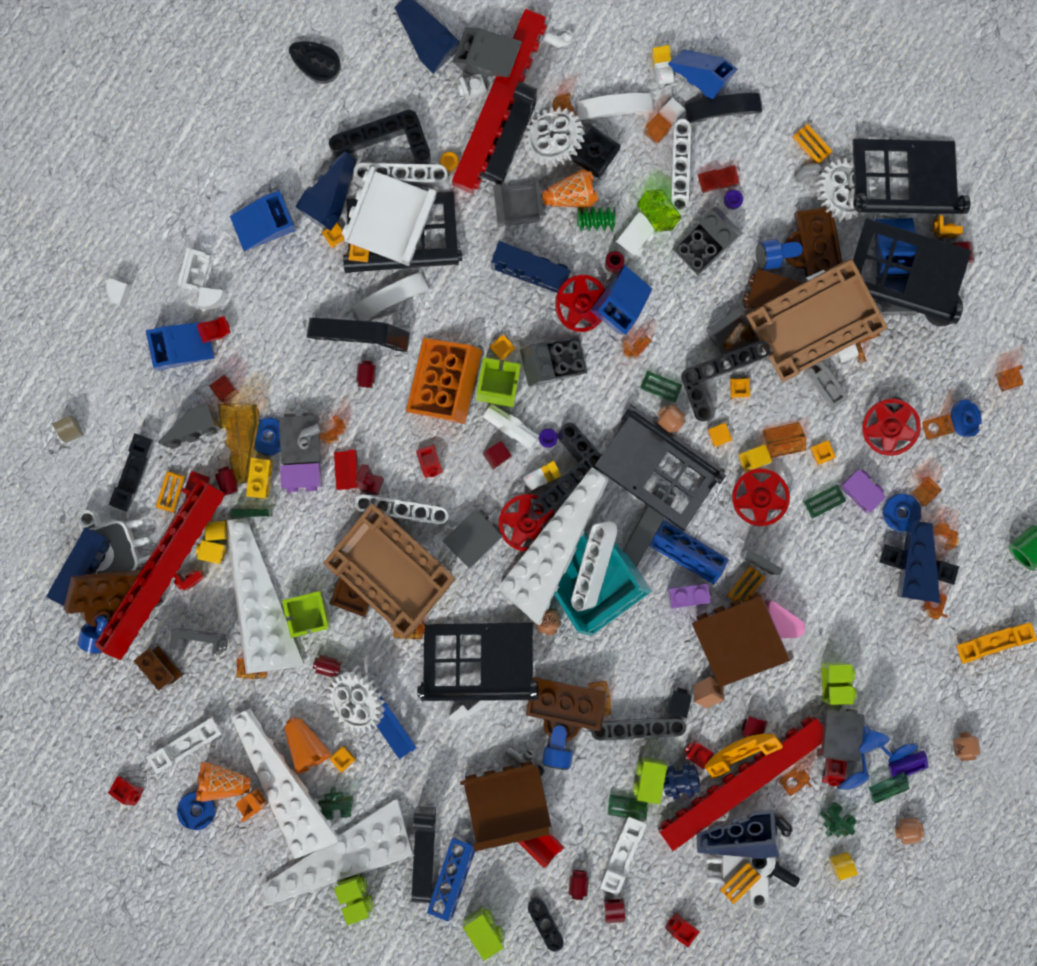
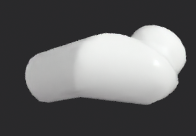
[544,31,573,48]

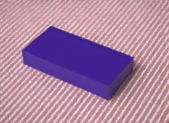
[888,750,929,781]

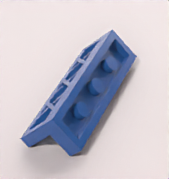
[649,520,729,585]
[372,685,416,759]
[427,838,475,921]

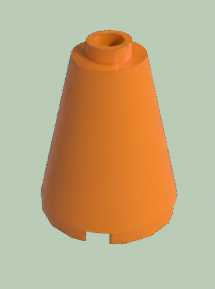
[284,717,331,774]

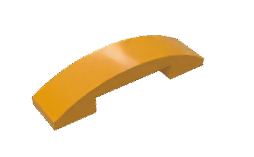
[956,622,1037,664]
[705,734,783,779]

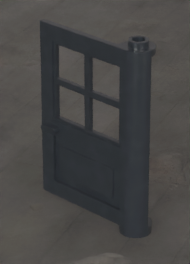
[852,139,971,214]
[343,191,463,274]
[853,218,972,324]
[594,404,726,531]
[417,622,539,701]

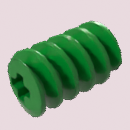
[577,207,616,232]

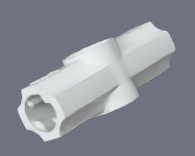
[483,404,539,449]

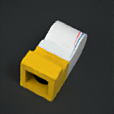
[651,45,674,85]
[523,461,561,492]

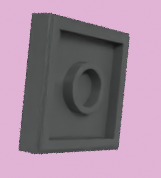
[740,550,783,575]

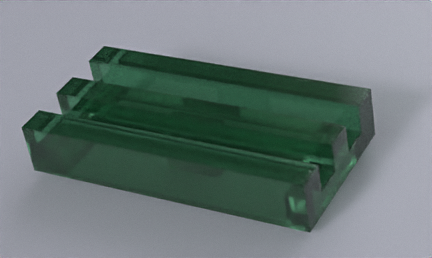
[640,371,682,403]
[803,484,846,519]
[231,509,272,517]
[869,773,910,804]
[607,794,648,821]

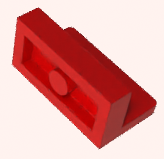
[334,449,359,490]
[518,834,564,868]

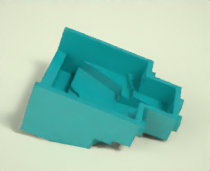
[554,529,652,636]

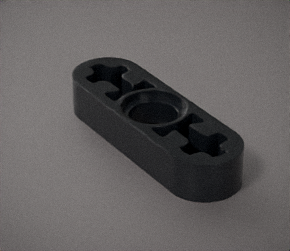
[528,897,564,952]

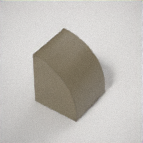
[52,416,84,443]

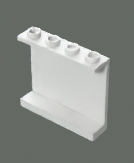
[342,166,437,266]

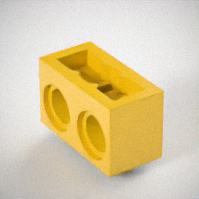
[246,458,274,499]

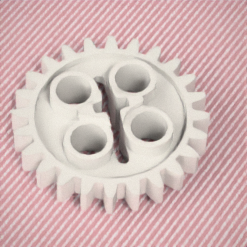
[523,107,585,167]
[816,158,876,221]
[327,671,385,733]

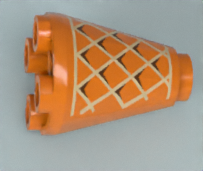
[542,169,598,208]
[196,762,251,801]

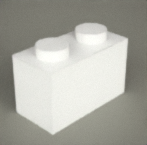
[615,212,657,259]

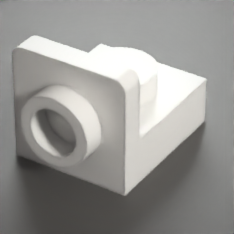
[457,74,487,100]

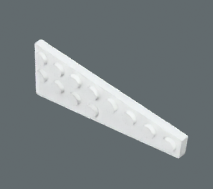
[498,467,608,625]
[226,518,303,674]
[231,709,342,859]
[262,799,414,905]

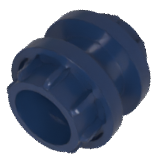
[663,763,701,800]

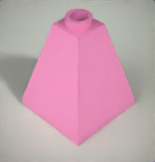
[764,599,805,639]

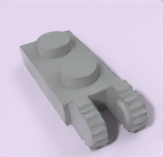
[805,361,848,409]

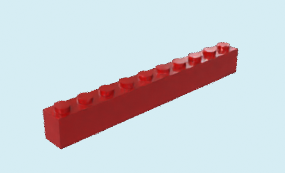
[452,8,548,194]
[94,479,226,661]
[658,716,823,851]

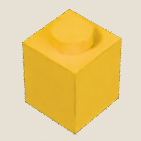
[196,540,227,564]

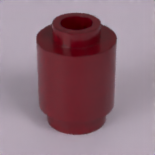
[604,251,625,273]
[356,360,377,388]
[215,466,239,496]
[312,655,342,678]
[568,870,589,900]

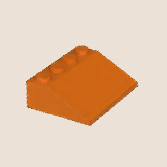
[406,338,482,425]

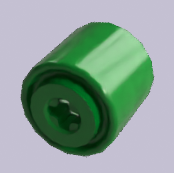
[1008,525,1037,571]

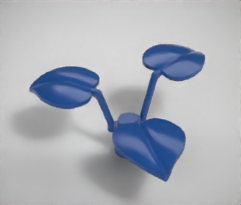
[837,726,919,790]

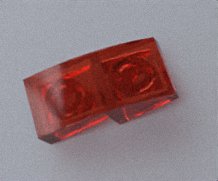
[697,165,740,193]

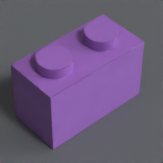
[280,463,322,493]
[839,469,887,513]
[667,583,711,609]

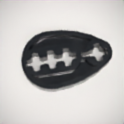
[289,41,341,84]

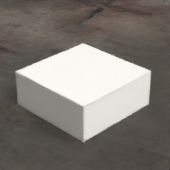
[659,97,686,126]

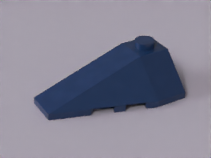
[394,0,460,74]
[295,151,357,231]
[697,810,779,859]

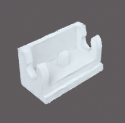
[177,248,211,292]

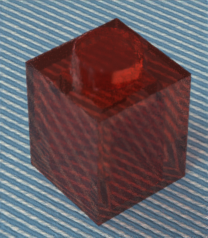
[209,374,240,404]

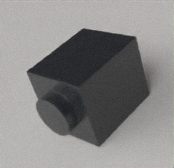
[666,687,692,718]

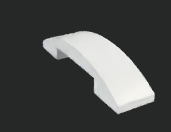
[576,93,654,122]
[353,272,429,321]
[448,701,491,720]
[147,717,222,774]
[600,816,647,895]

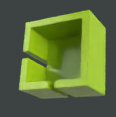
[476,357,521,407]
[282,590,331,638]
[821,662,857,705]
[632,756,667,805]
[334,874,375,926]
[462,906,505,961]

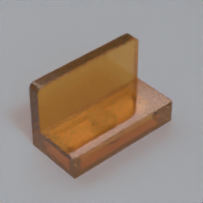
[763,422,806,458]

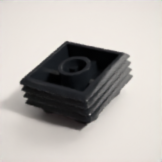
[570,125,621,178]

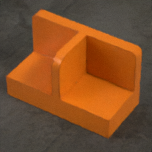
[236,787,268,822]

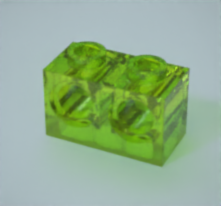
[637,189,682,232]

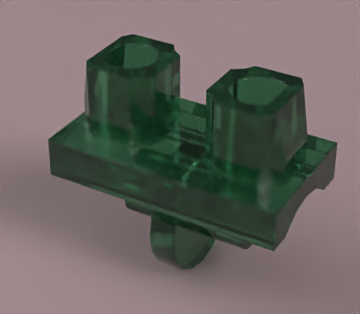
[318,787,354,820]
[819,802,857,838]

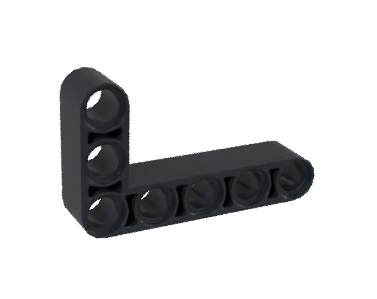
[484,81,538,185]
[329,109,431,165]
[306,318,410,352]
[681,341,774,422]
[527,423,602,521]
[411,806,436,903]

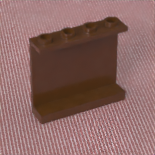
[692,592,794,687]
[460,761,553,852]

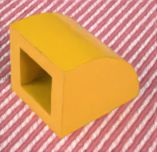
[738,444,772,473]
[205,520,228,541]
[829,852,858,881]

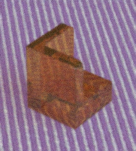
[643,113,672,145]
[995,365,1024,392]
[912,476,942,507]

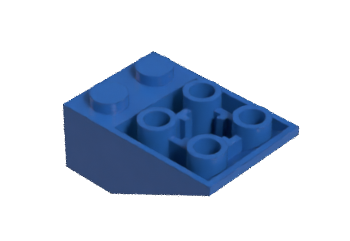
[668,50,738,100]
[230,190,297,251]
[874,218,917,276]
[590,265,653,335]
[146,321,215,371]

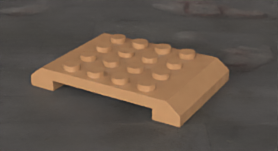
[746,259,888,383]
[323,504,456,639]

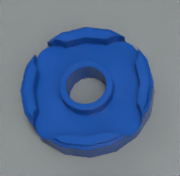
[950,399,982,438]
[250,418,281,456]
[882,494,921,532]
[177,791,216,830]

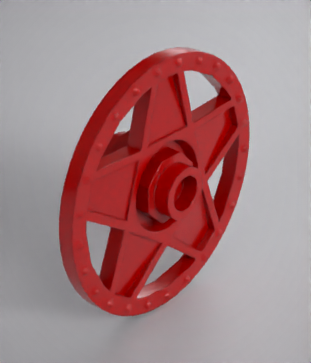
[555,274,605,332]
[862,398,921,456]
[732,469,790,526]
[498,494,555,552]

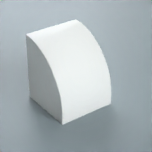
[106,278,131,308]
[197,287,226,310]

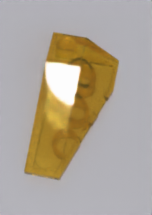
[218,403,259,484]

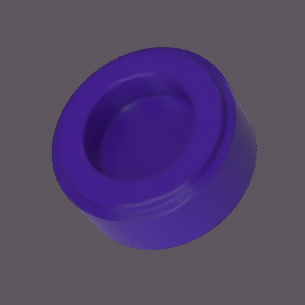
[723,190,743,210]
[539,429,558,448]

